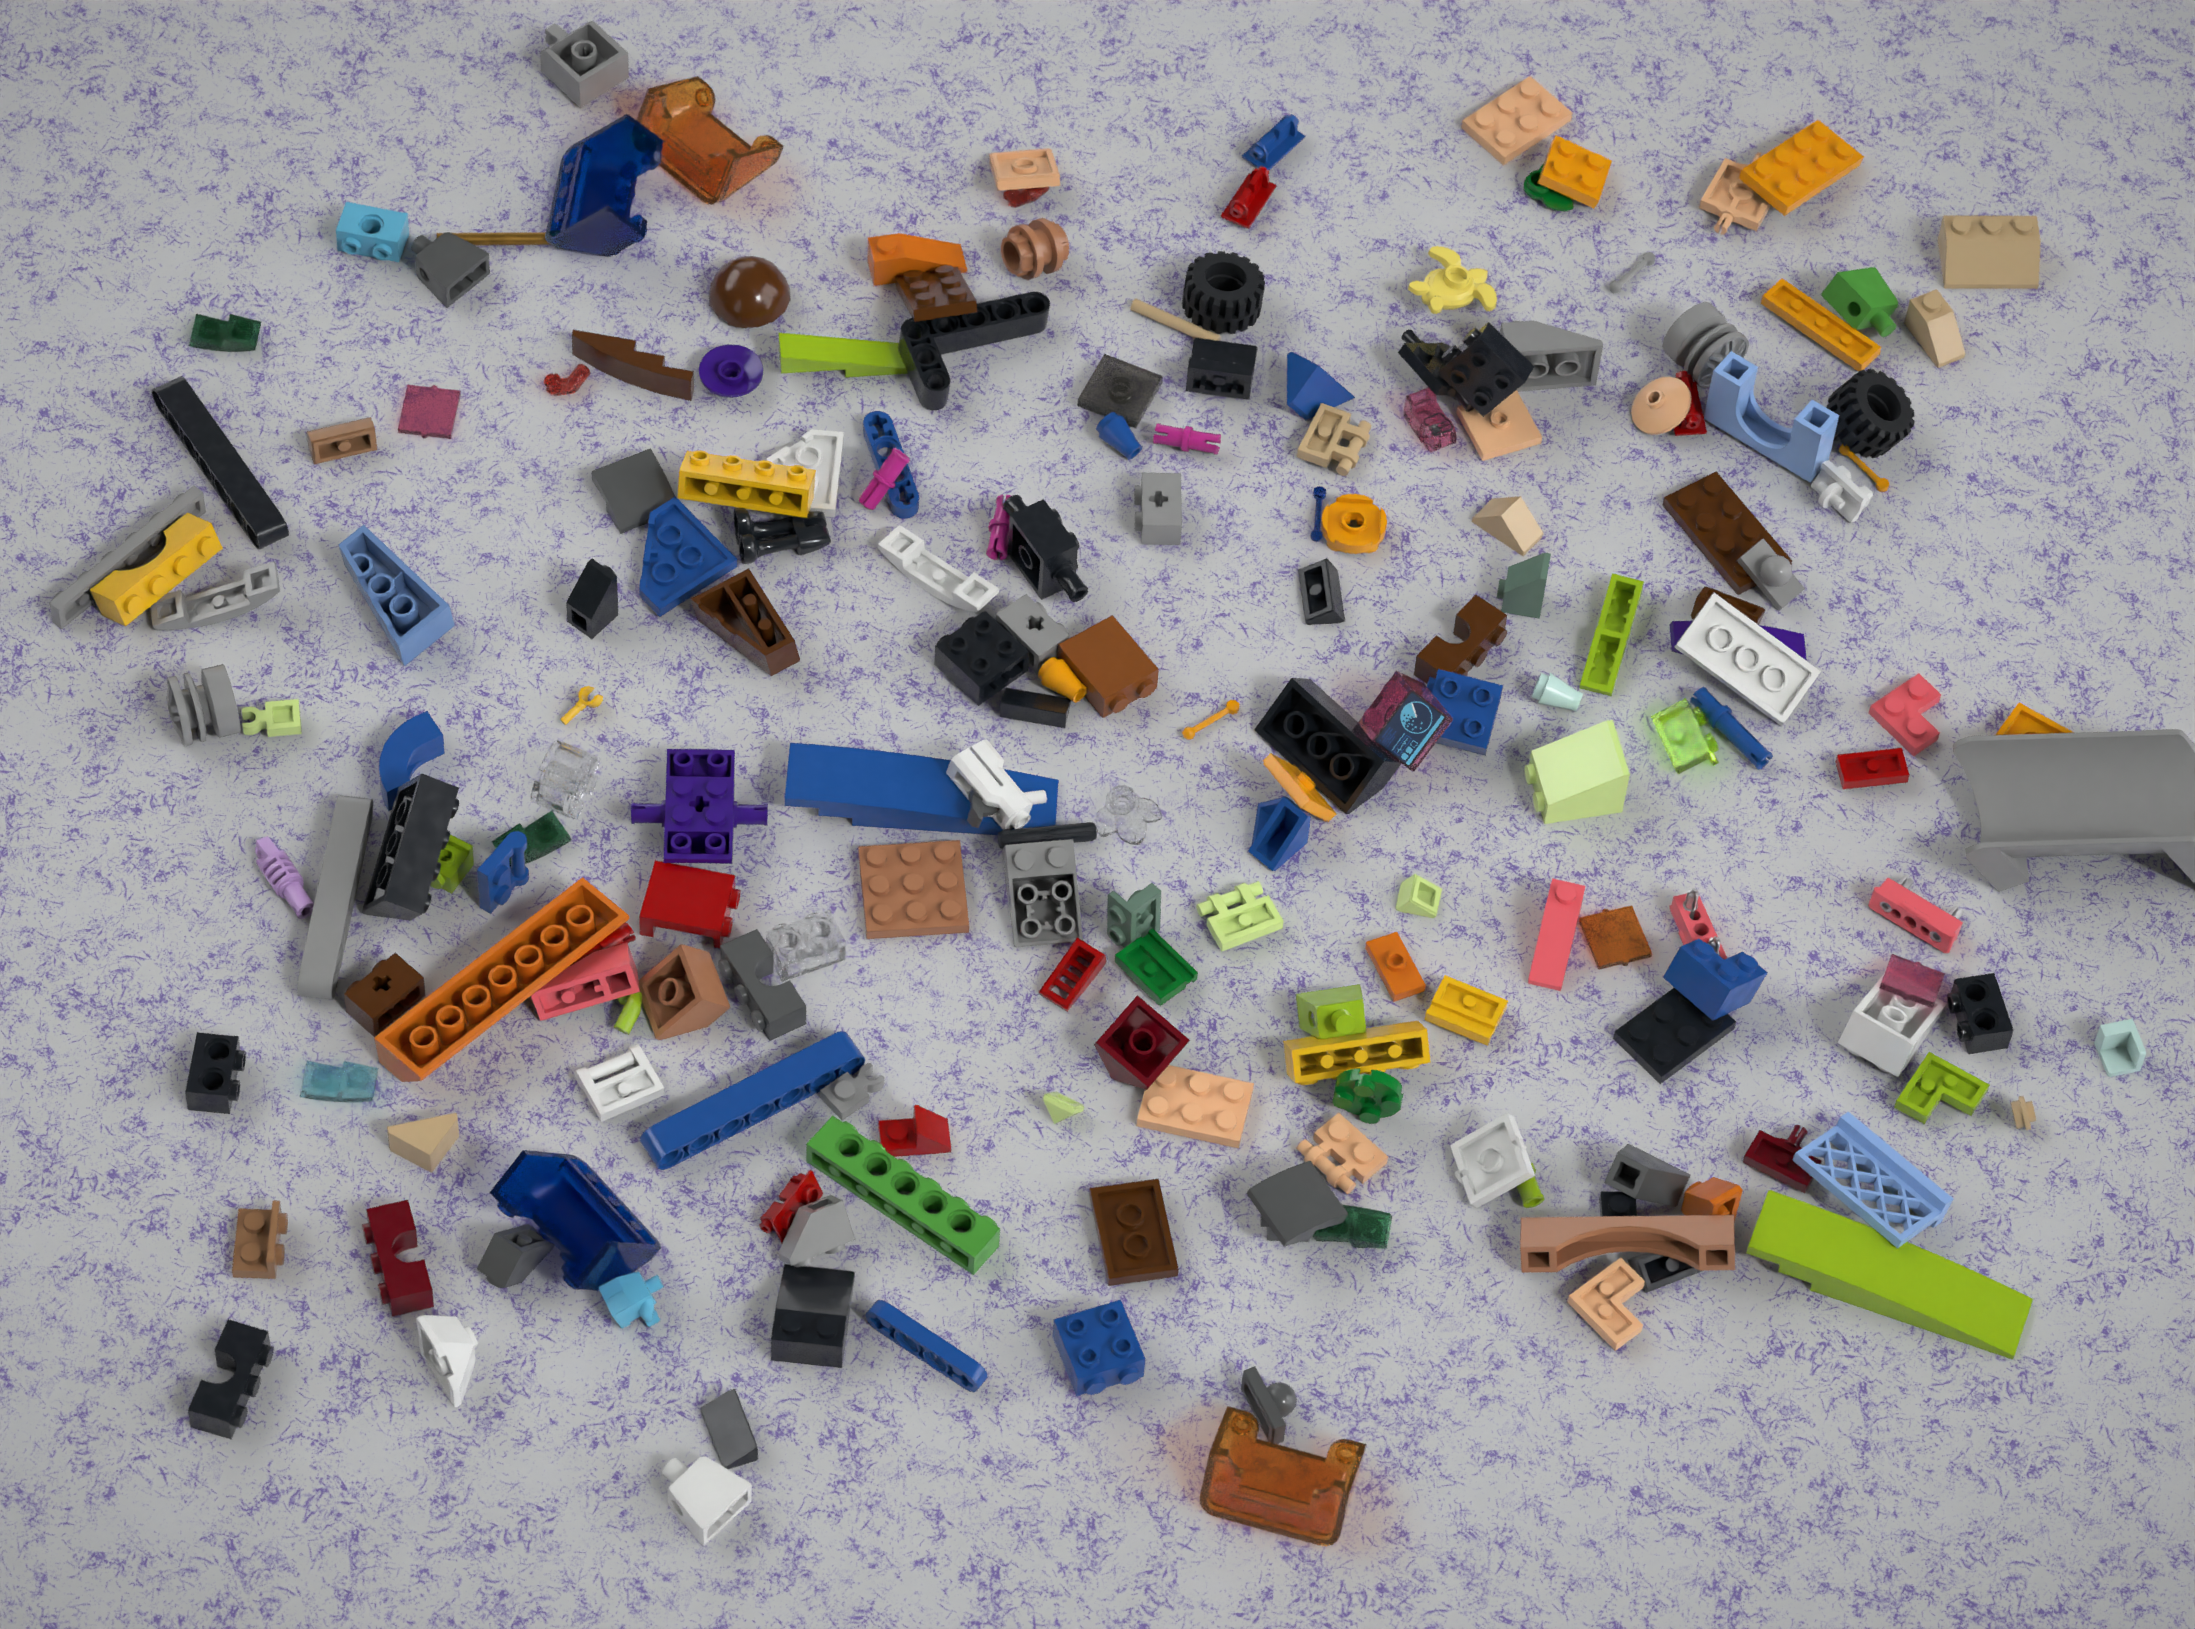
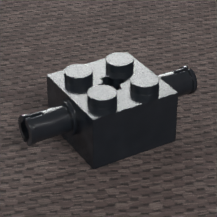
[1003,495,1088,602]

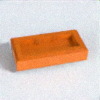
[1365,932,1426,1002]

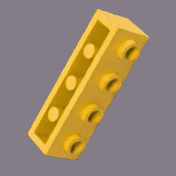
[677,450,816,518]
[1283,1020,1431,1085]

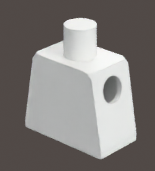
[662,1456,752,1546]

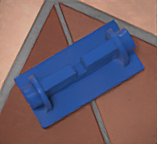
[1242,114,1305,170]

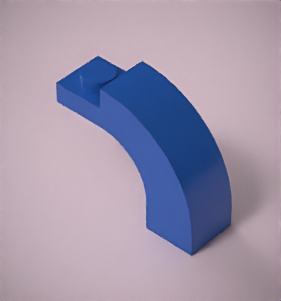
[379,711,445,811]

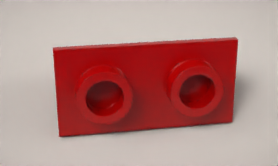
[1221,166,1277,229]
[1674,371,1707,436]
[759,1170,824,1244]

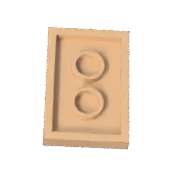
[1461,76,1573,165]
[1137,1065,1254,1148]

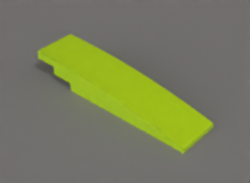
[1746,1190,2033,1360]

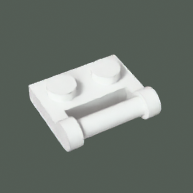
[574,1044,665,1122]

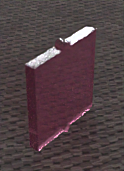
[398,385,461,439]
[1879,954,1945,1008]

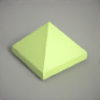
[1043,1091,1085,1124]

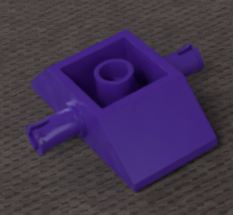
[631,749,768,864]

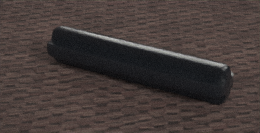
[998,822,1097,849]

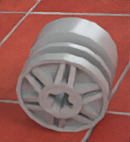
[1662,302,1749,388]
[166,664,241,746]

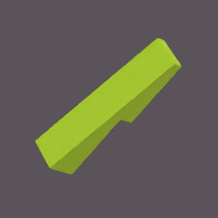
[778,332,908,378]
[1579,573,1644,696]

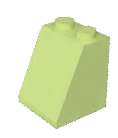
[1525,720,1630,824]

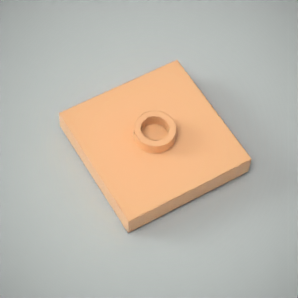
[989,148,1060,191]
[1457,390,1542,461]

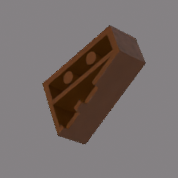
[691,568,800,676]

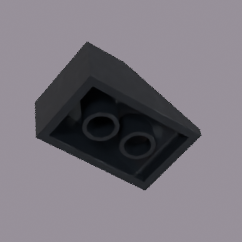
[771,1264,855,1368]

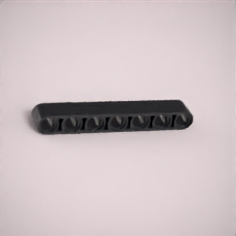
[152,376,289,550]

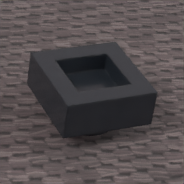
[1599,1191,1637,1217]

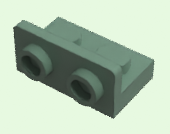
[1107,883,1161,948]

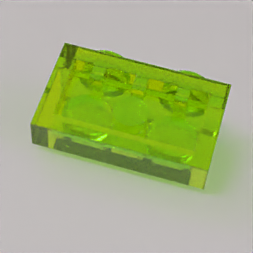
[1650,698,1720,774]

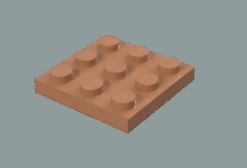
[858,840,969,939]

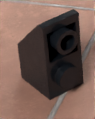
[566,559,618,639]

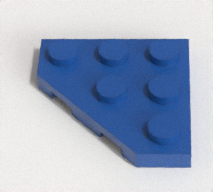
[639,496,737,617]

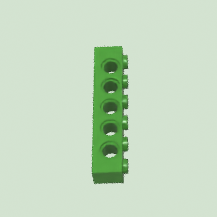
[806,1115,1000,1275]

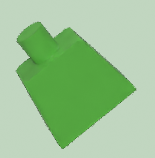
[1821,267,1898,337]

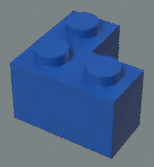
[1663,939,1768,1020]

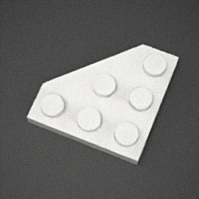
[746,429,844,517]

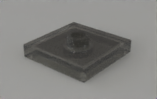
[1077,354,1163,429]

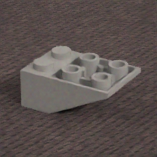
[1002,839,1083,947]

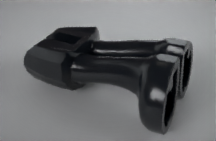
[734,508,831,564]

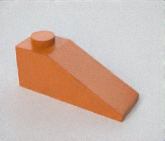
[867,233,967,286]

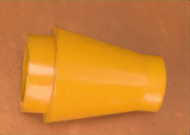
[1038,657,1087,703]

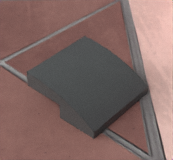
[591,448,675,534]
[1246,1161,1348,1247]

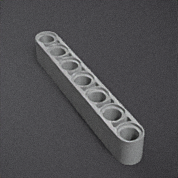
[297,795,373,1000]

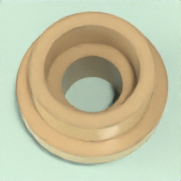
[2011,1096,2036,1130]

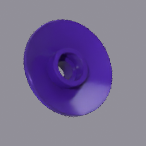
[699,344,763,398]

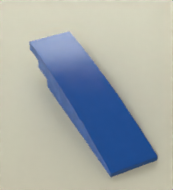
[785,743,1059,836]

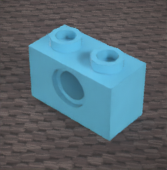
[336,202,410,262]

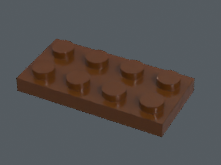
[1662,471,1792,595]

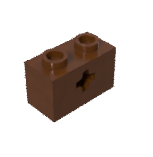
[344,953,425,1037]

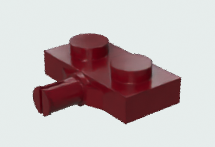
[1742,1125,1822,1193]

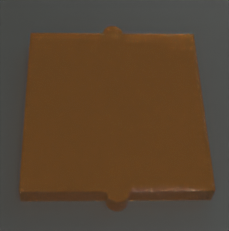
[1579,905,1652,970]

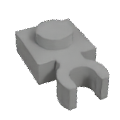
[820,1063,884,1121]

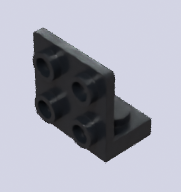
[1186,338,1257,400]

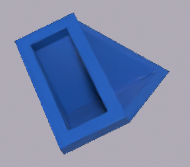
[1287,352,1355,421]
[1248,796,1311,871]

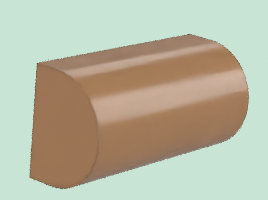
[306,417,377,464]

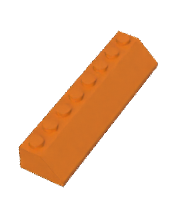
[374,877,629,1082]

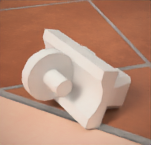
[1811,460,1873,523]

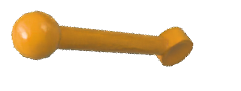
[1839,444,1890,492]
[1182,700,1239,740]

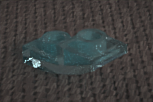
[300,1061,378,1103]

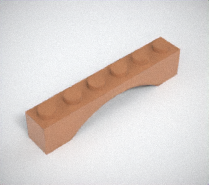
[1520,1215,1735,1273]

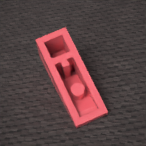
[1528,878,1586,991]
[531,942,640,1021]

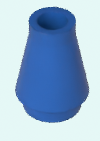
[1096,412,1143,460]

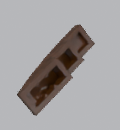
[572,330,694,401]

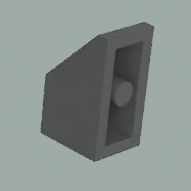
[477,1224,556,1288]

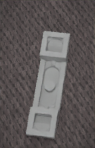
[150,561,280,630]

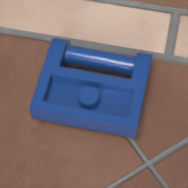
[477,831,529,914]

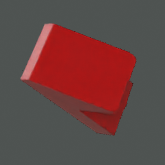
[878,1105,951,1157]

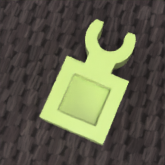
[241,699,302,737]

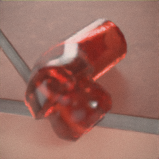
[1003,187,1049,208]
[544,364,591,396]

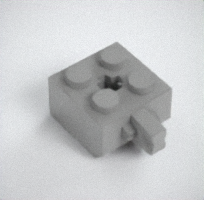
[540,21,629,108]

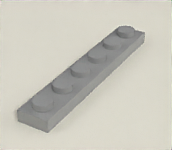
[49,486,206,629]

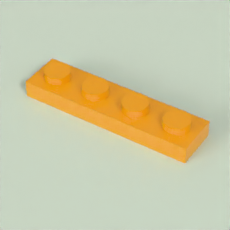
[1761,278,1881,372]

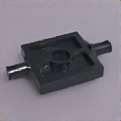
[1398,329,1474,412]

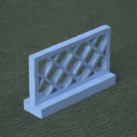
[1792,1111,1954,1248]

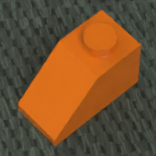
[1681,1177,1743,1222]

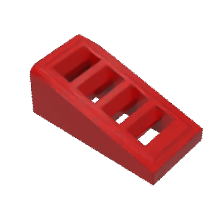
[1039,937,1107,1012]

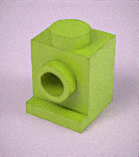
[431,834,474,894]

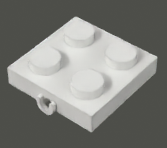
[1450,1113,1535,1208]

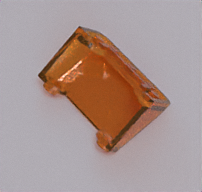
[632,76,784,205]
[1200,1406,1367,1546]

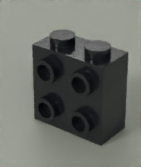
[1438,322,1534,417]
[934,611,1029,706]

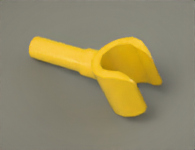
[560,686,603,725]

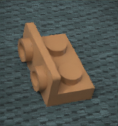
[232,1200,288,1279]

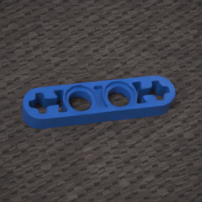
[863,411,919,519]
[865,1300,988,1392]

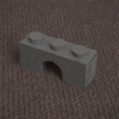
[718,929,806,1041]

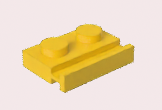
[1424,975,1508,1046]

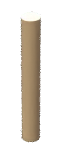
[1130,298,1221,341]

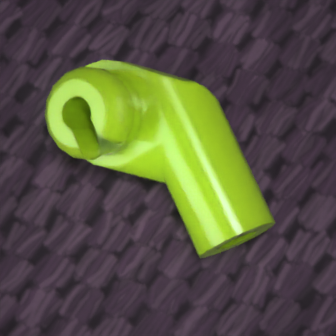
[614,992,642,1035]

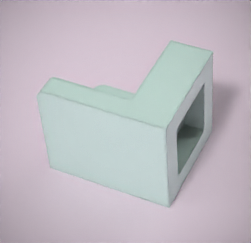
[2094,1019,2146,1077]

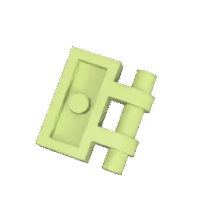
[1196,881,1284,952]

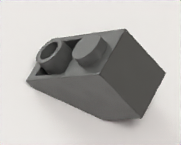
[1604,1144,1691,1207]

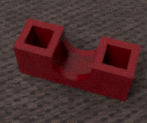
[362,1200,434,1317]

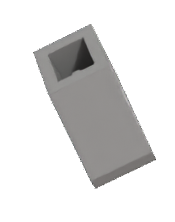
[778,1195,855,1267]

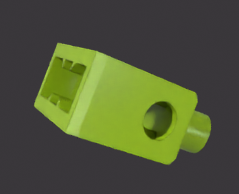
[1296,984,1366,1039]

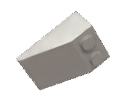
[1500,320,1603,392]

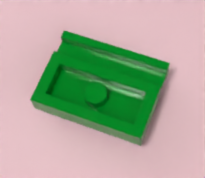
[1114,928,1198,1006]

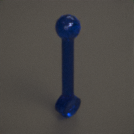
[1310,486,1326,542]

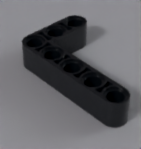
[898,292,1050,411]

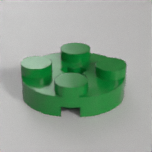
[1332,1068,1404,1124]

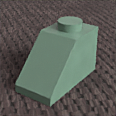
[1497,553,1551,619]

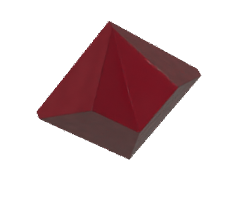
[1094,995,1190,1090]

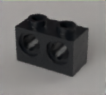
[1947,973,2014,1054]
[185,1032,246,1114]

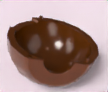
[709,256,790,328]

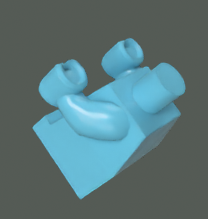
[598,1272,664,1329]

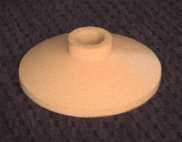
[1631,377,1691,435]

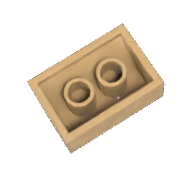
[1937,215,2041,289]

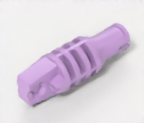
[255,836,314,919]

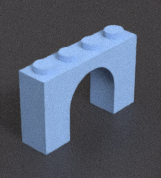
[1704,351,1839,483]

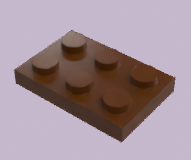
[895,265,977,322]
[1089,1179,1179,1286]

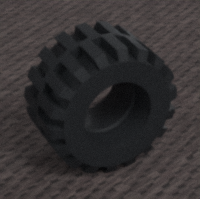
[1182,251,1265,334]
[1826,369,1915,458]

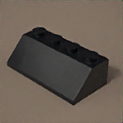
[1254,678,1402,814]
[361,773,459,921]

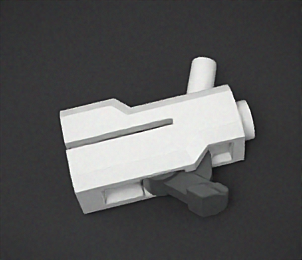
[946,739,1047,830]

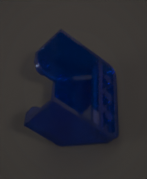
[545,114,664,257]
[489,1150,661,1291]

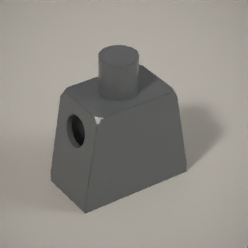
[411,232,490,308]

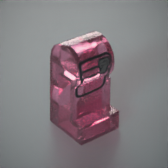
[1403,387,1457,452]

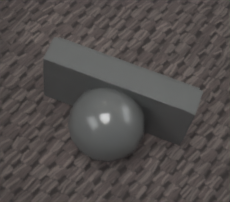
[1241,1366,1297,1446]

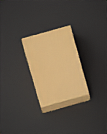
[1472,496,1543,556]
[387,1113,459,1173]

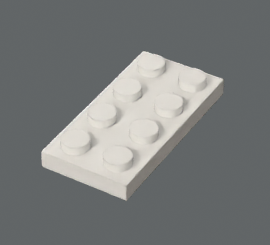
[1674,593,1821,726]

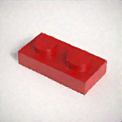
[1835,748,1910,790]

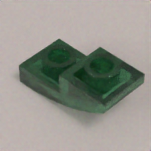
[189,314,261,352]
[491,810,572,867]
[1312,1205,1392,1249]

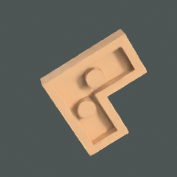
[1567,1257,1645,1351]

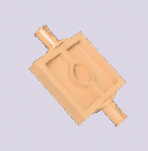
[1699,153,1771,235]

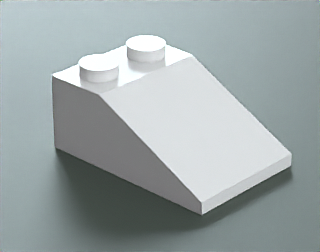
[1838,970,1947,1077]

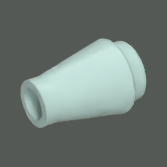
[1531,673,1583,712]

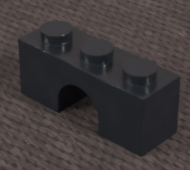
[188,1319,274,1439]

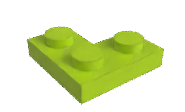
[1894,1052,1990,1124]

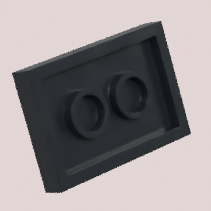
[1613,988,1736,1084]

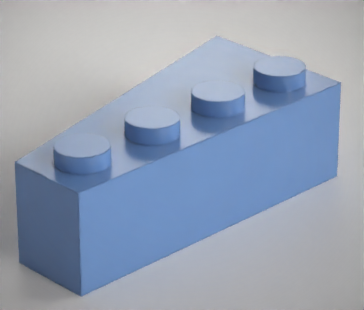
[338,525,455,666]

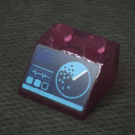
[1358,670,1453,771]

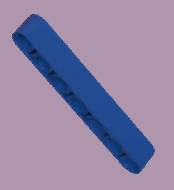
[639,1031,866,1170]

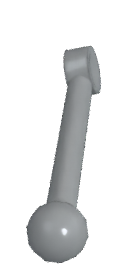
[1609,252,1655,293]

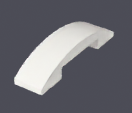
[878,525,999,612]

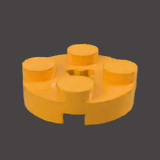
[1321,494,1387,554]

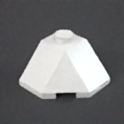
[417,1315,478,1408]

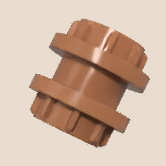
[1001,218,1069,280]

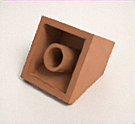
[639,944,731,1040]

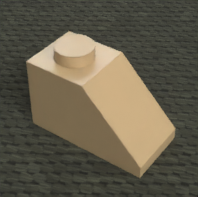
[1904,289,1966,368]

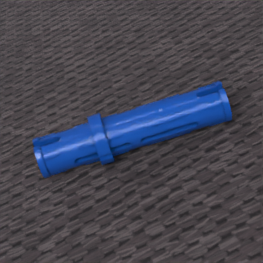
[1690,687,1773,770]

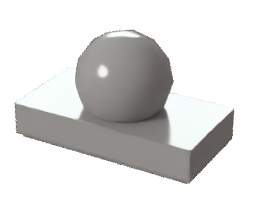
[1737,539,1805,611]

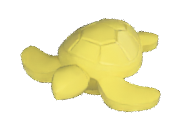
[1408,246,1497,314]

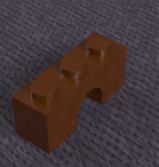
[1414,594,1507,684]

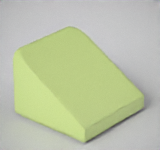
[1395,874,1442,918]

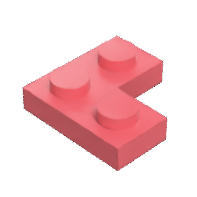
[1869,673,1941,757]

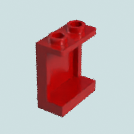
[639,860,741,949]

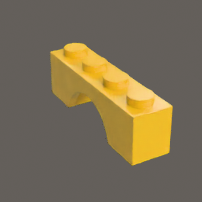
[90,512,223,626]

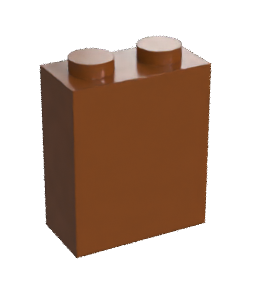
[1057,615,1159,718]

